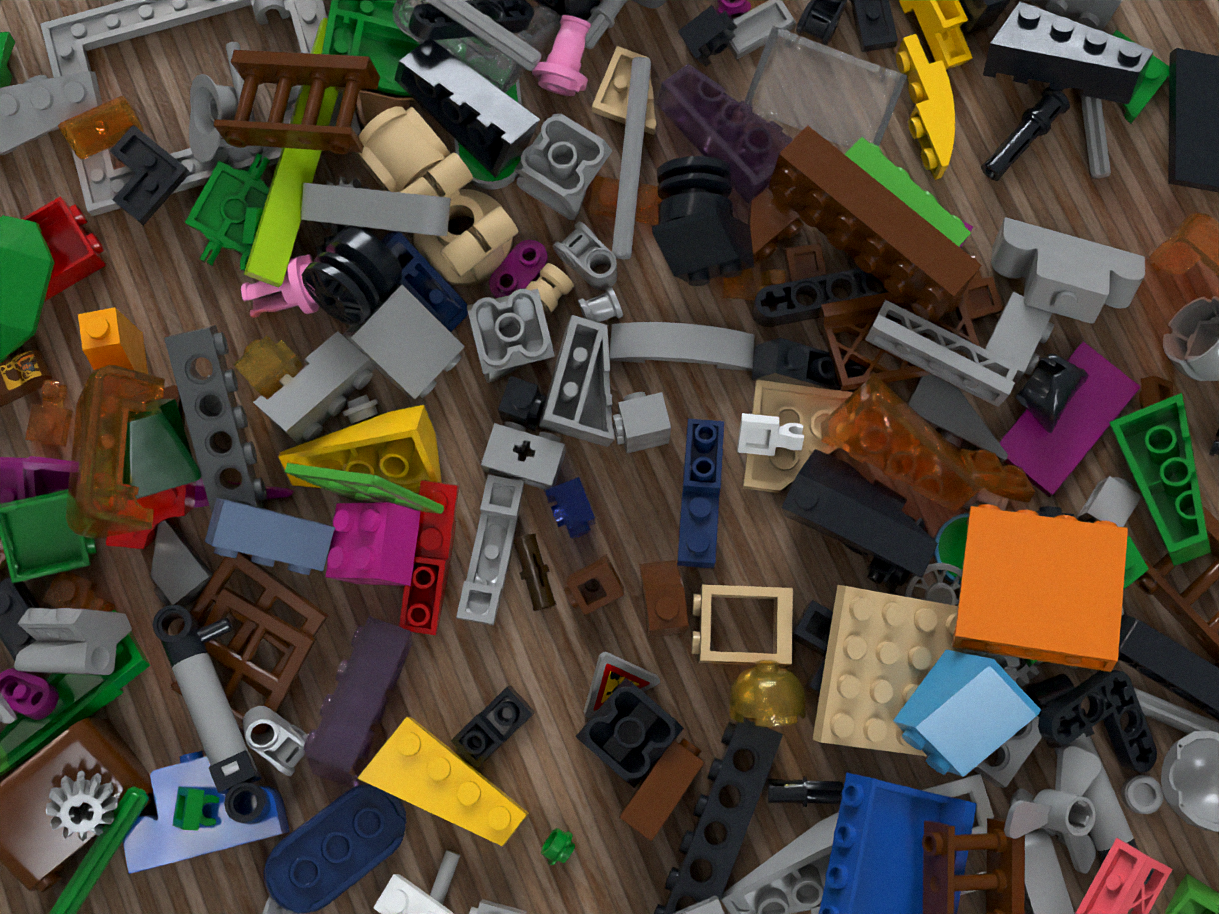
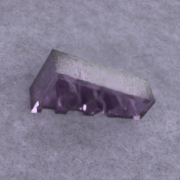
[656,64,793,204]
[303,616,413,788]

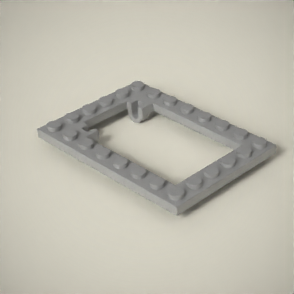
[40,0,361,216]

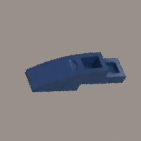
[677,418,725,569]

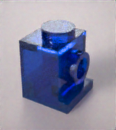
[544,477,596,539]

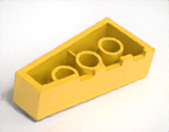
[357,717,529,846]

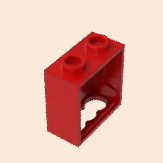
[22,196,106,302]

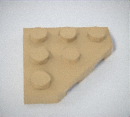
[743,380,865,493]

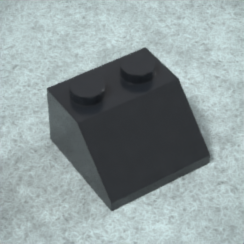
[652,207,755,286]

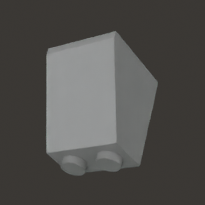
[343,285,465,399]

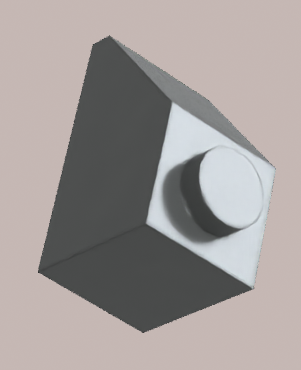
[150,520,213,608]

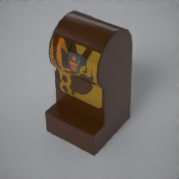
[0,350,53,407]

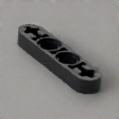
[408,0,534,41]

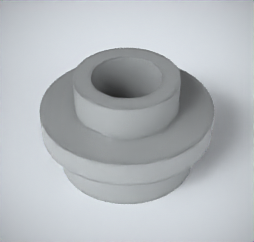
[342,395,378,424]

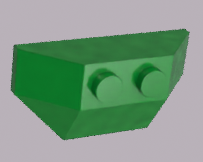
[0,215,55,363]

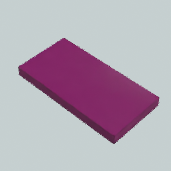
[999,342,1141,497]

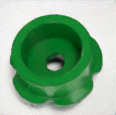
[541,828,575,865]

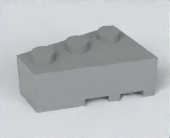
[538,315,615,447]
[253,331,375,445]

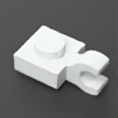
[737,413,804,456]

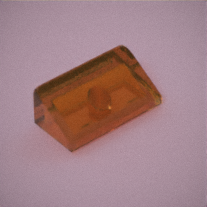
[58,95,144,160]

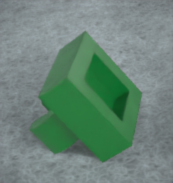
[172,786,219,831]

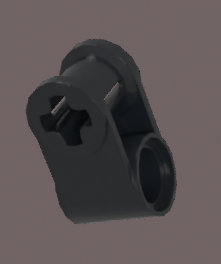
[796,0,847,46]

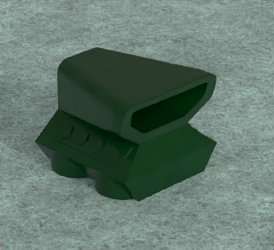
[99,399,202,500]

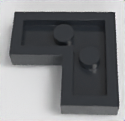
[110,125,191,226]

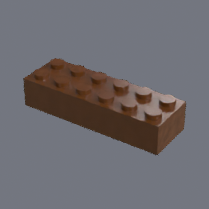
[768,125,982,324]

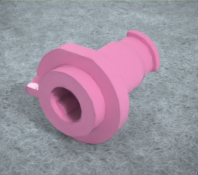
[532,15,591,96]
[241,254,319,318]

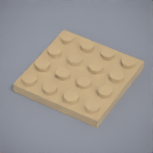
[812,585,965,756]

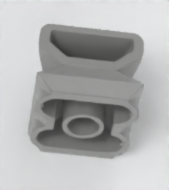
[514,113,612,220]
[467,288,555,383]
[14,608,132,675]

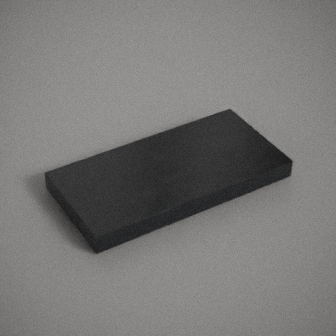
[1168,48,1219,193]

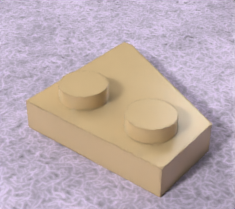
[592,46,656,135]

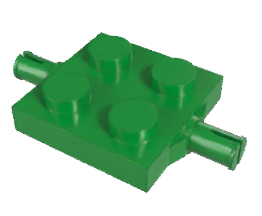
[185,153,270,266]

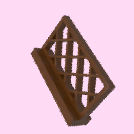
[817,291,983,391]

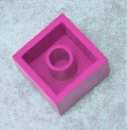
[325,502,421,586]

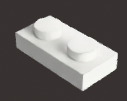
[374,874,454,914]

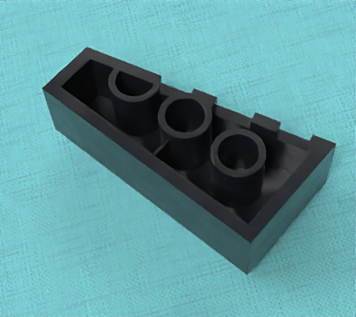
[394,40,540,178]

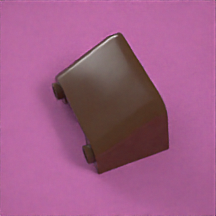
[0,717,155,893]

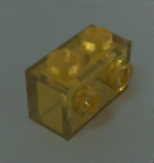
[233,335,304,400]

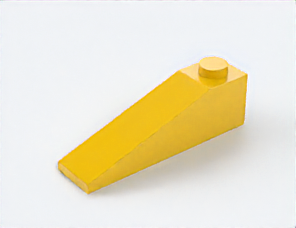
[278,405,442,493]

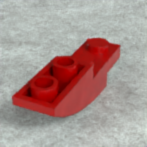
[399,480,460,635]

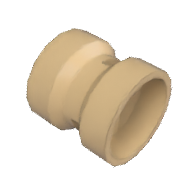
[525,263,574,313]

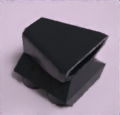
[575,678,684,788]

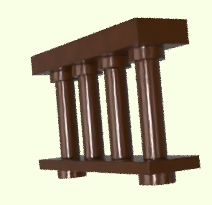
[213,50,380,155]
[1135,507,1219,668]
[922,818,1025,914]

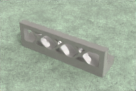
[865,300,1019,407]

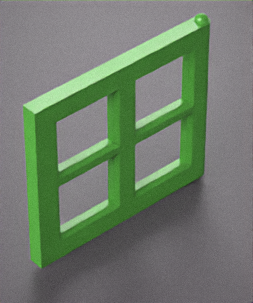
[285,463,444,514]

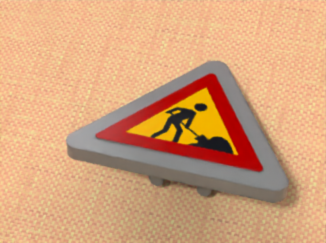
[583,652,660,718]

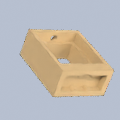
[692,585,793,666]

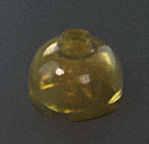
[729,660,806,727]

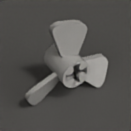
[1004,745,1102,874]

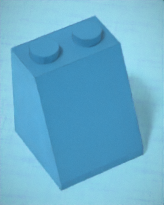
[893,649,1041,777]

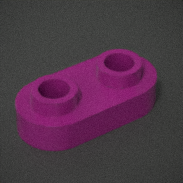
[489,240,548,299]
[0,668,59,720]

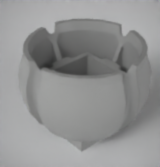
[1163,296,1219,381]

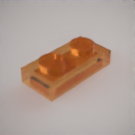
[589,176,662,225]

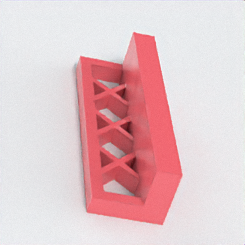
[1075,838,1173,914]

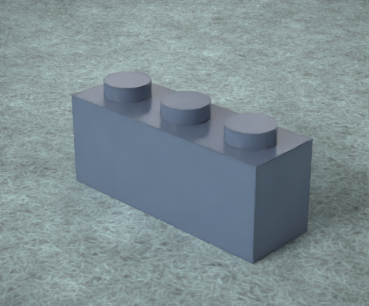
[205,498,335,575]

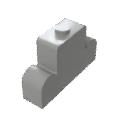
[991,217,1145,323]

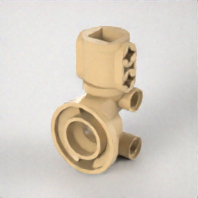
[355,106,519,286]

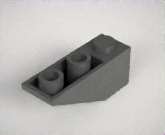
[899,375,1008,467]

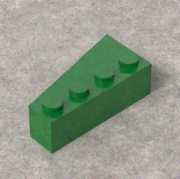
[1109,393,1211,566]

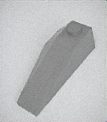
[721,812,839,914]

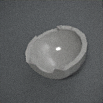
[1161,731,1219,832]

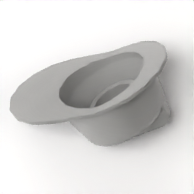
[189,74,238,163]

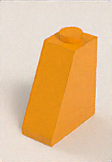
[78,307,151,403]

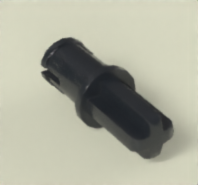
[768,776,844,807]

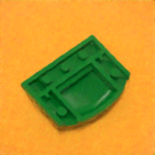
[322,0,469,97]

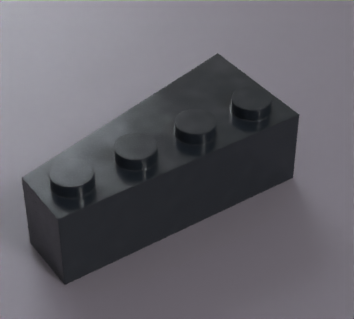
[983,1,1154,104]

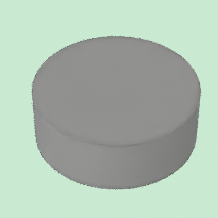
[1121,775,1163,814]

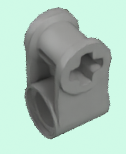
[553,221,618,290]
[242,706,317,776]

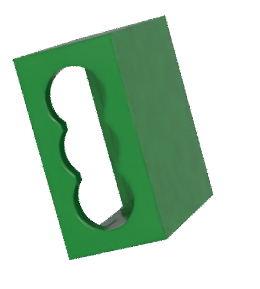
[0,488,97,583]

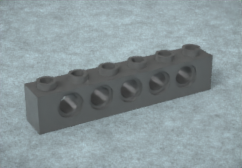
[164,325,267,557]

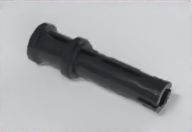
[981,87,1070,181]

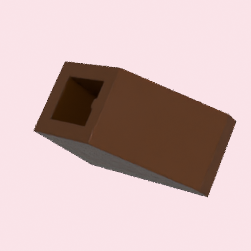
[748,186,804,263]

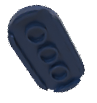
[264,784,407,913]

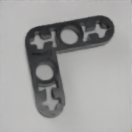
[1038,670,1157,772]

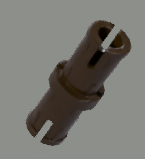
[513,533,557,611]

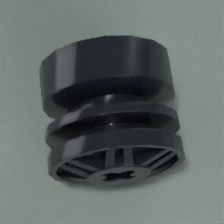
[657,156,733,224]
[302,226,402,326]

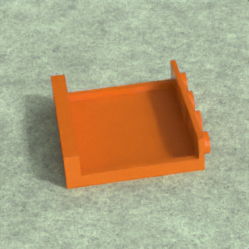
[952,504,1128,672]

